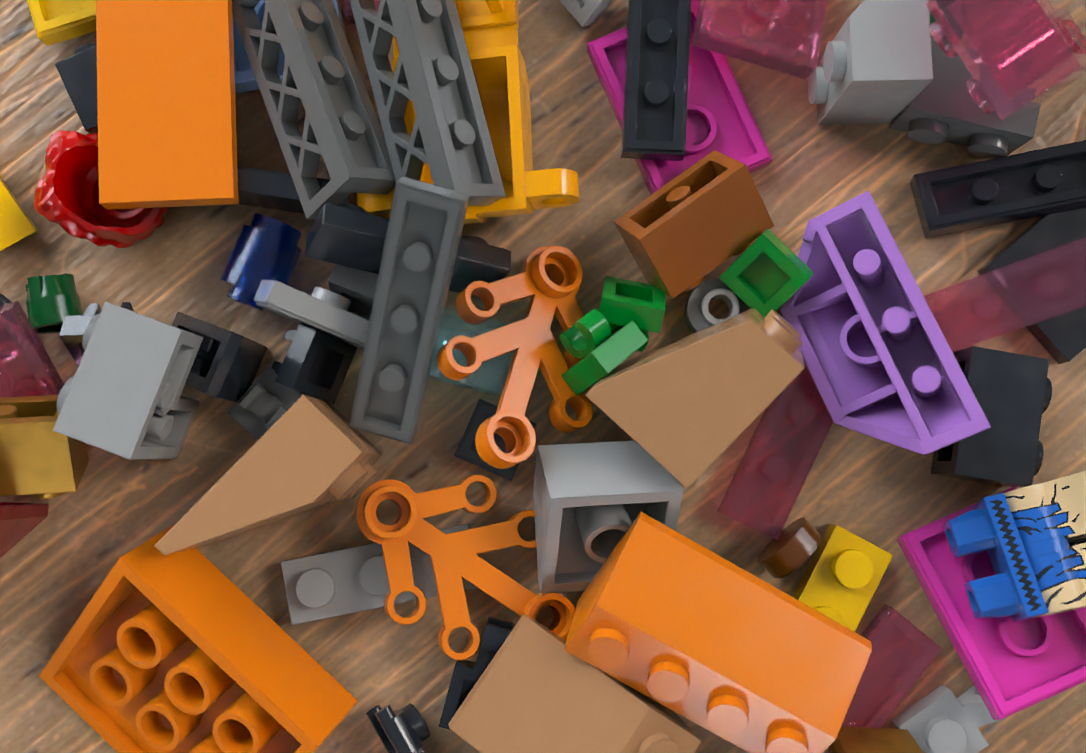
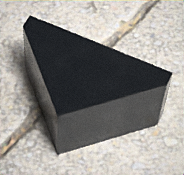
[172,312,268,402]

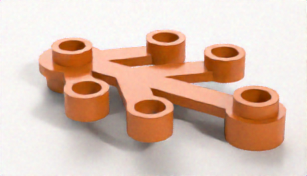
[437,246,593,469]
[355,475,575,660]

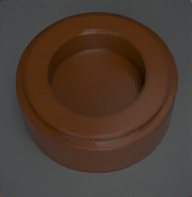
[758,517,821,578]

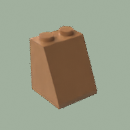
[586,308,805,489]

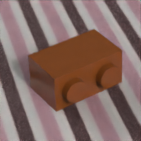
[614,150,774,299]

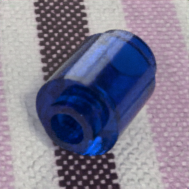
[220,213,302,311]

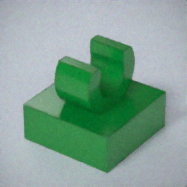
[719,228,814,317]
[598,275,665,352]
[559,308,649,396]

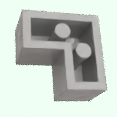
[53,301,204,460]

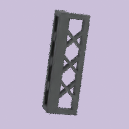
[232,0,396,219]
[350,0,506,206]

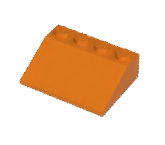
[39,525,358,753]

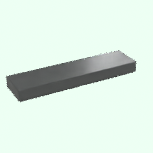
[349,176,470,444]

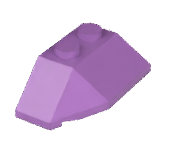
[780,190,991,455]

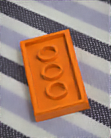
[96,0,239,210]

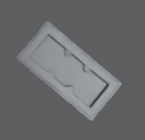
[253,280,369,350]

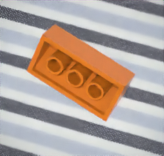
[564,512,872,753]

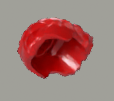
[34,130,168,248]

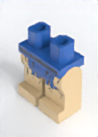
[943,471,1086,623]

